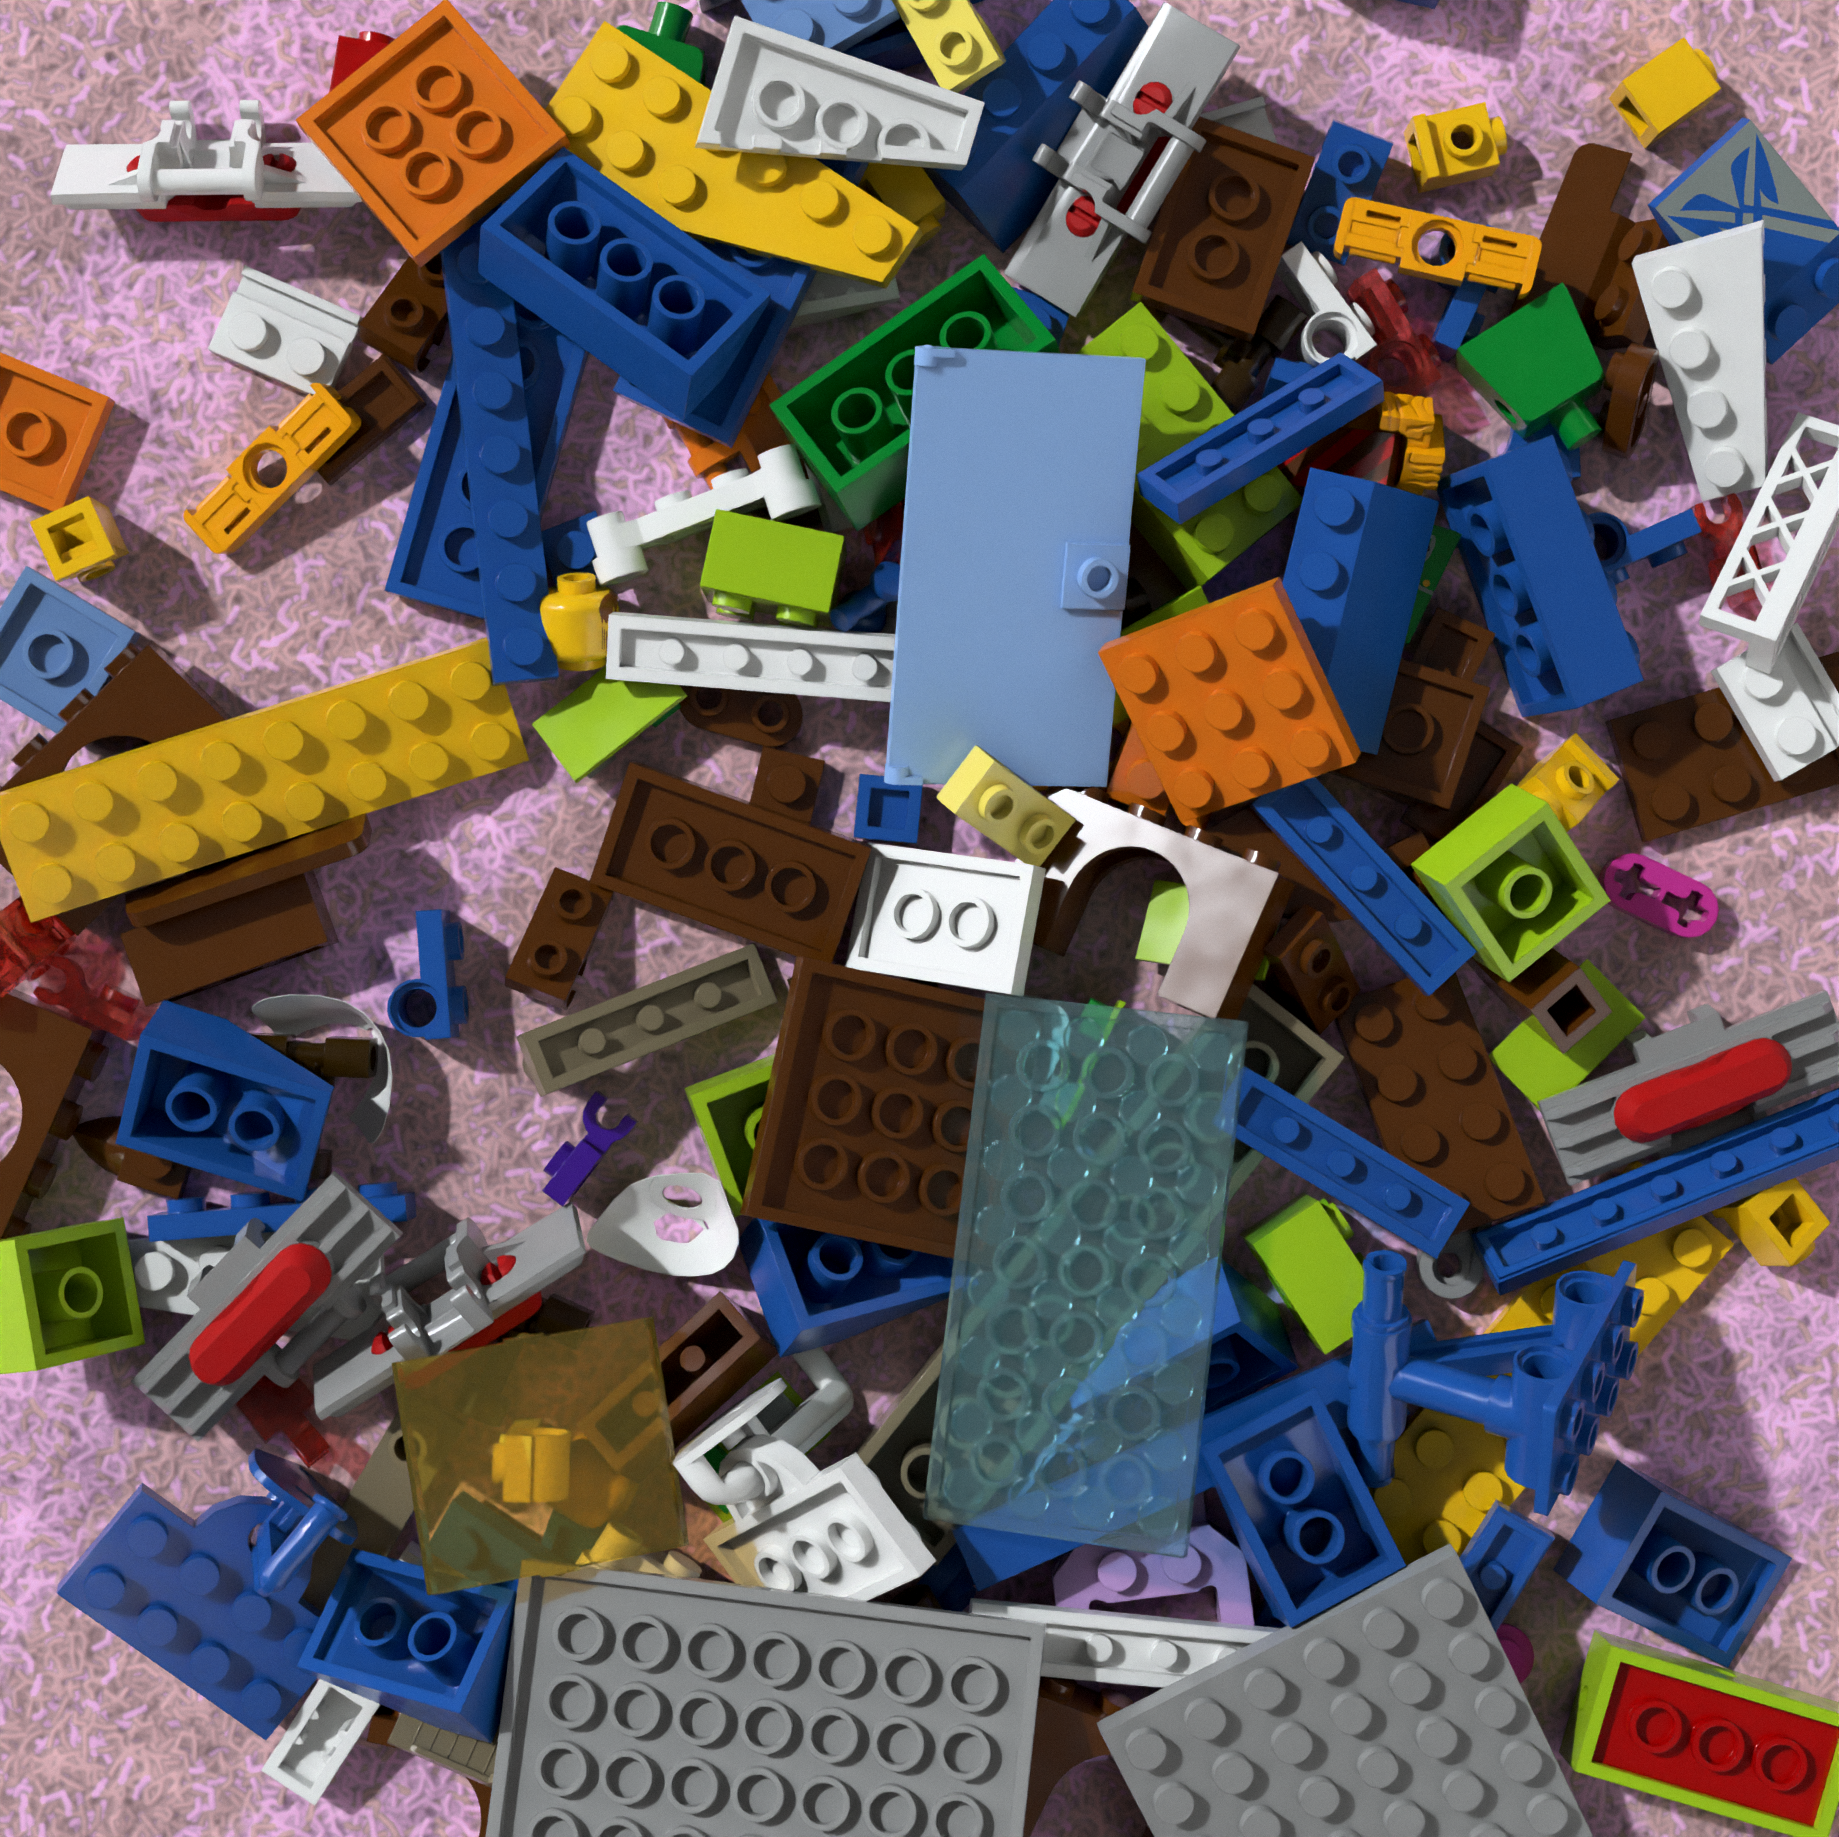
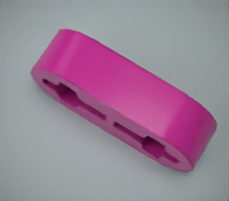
[1598,853,1719,938]

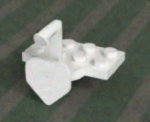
[672,1337,936,1601]

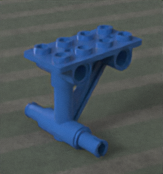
[1347,1250,1644,1516]

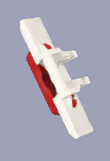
[50,100,362,222]

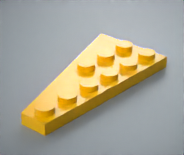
[514,21,923,289]

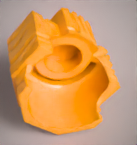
[1344,391,1445,496]

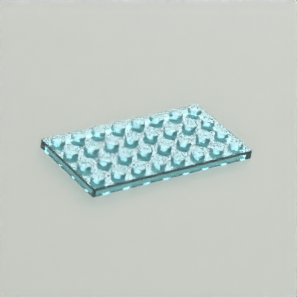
[922,993,1249,1558]

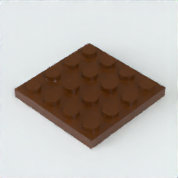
[740,956,1047,1267]

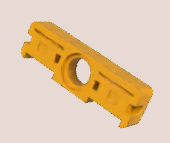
[1333,197,1542,299]
[183,383,361,554]

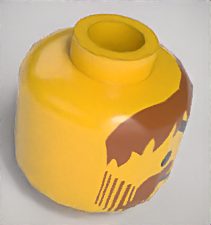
[539,572,620,671]

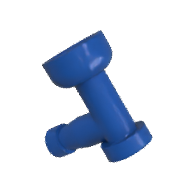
[830,561,900,633]

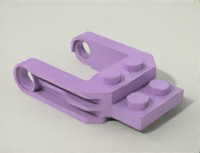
[1050,1467,1254,1764]

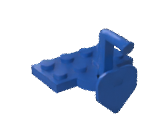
[57,1448,358,1740]

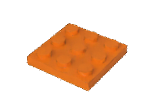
[296,0,571,268]
[1098,577,1361,823]

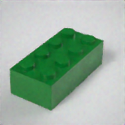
[769,254,1061,532]

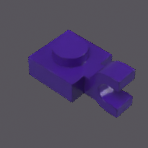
[542,1091,639,1207]

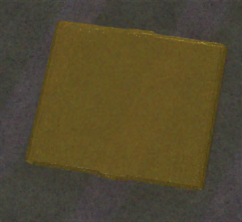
[392,1316,689,1595]

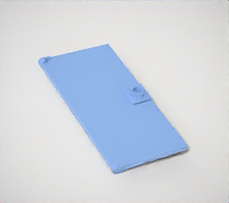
[884,344,1146,787]

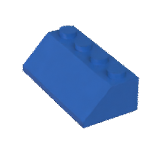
[922,0,1149,253]
[478,147,771,420]
[1436,435,1644,718]
[1282,467,1439,755]

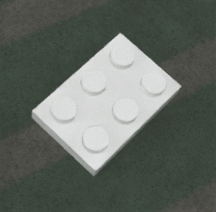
[845,842,1046,997]

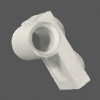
[1276,241,1377,367]

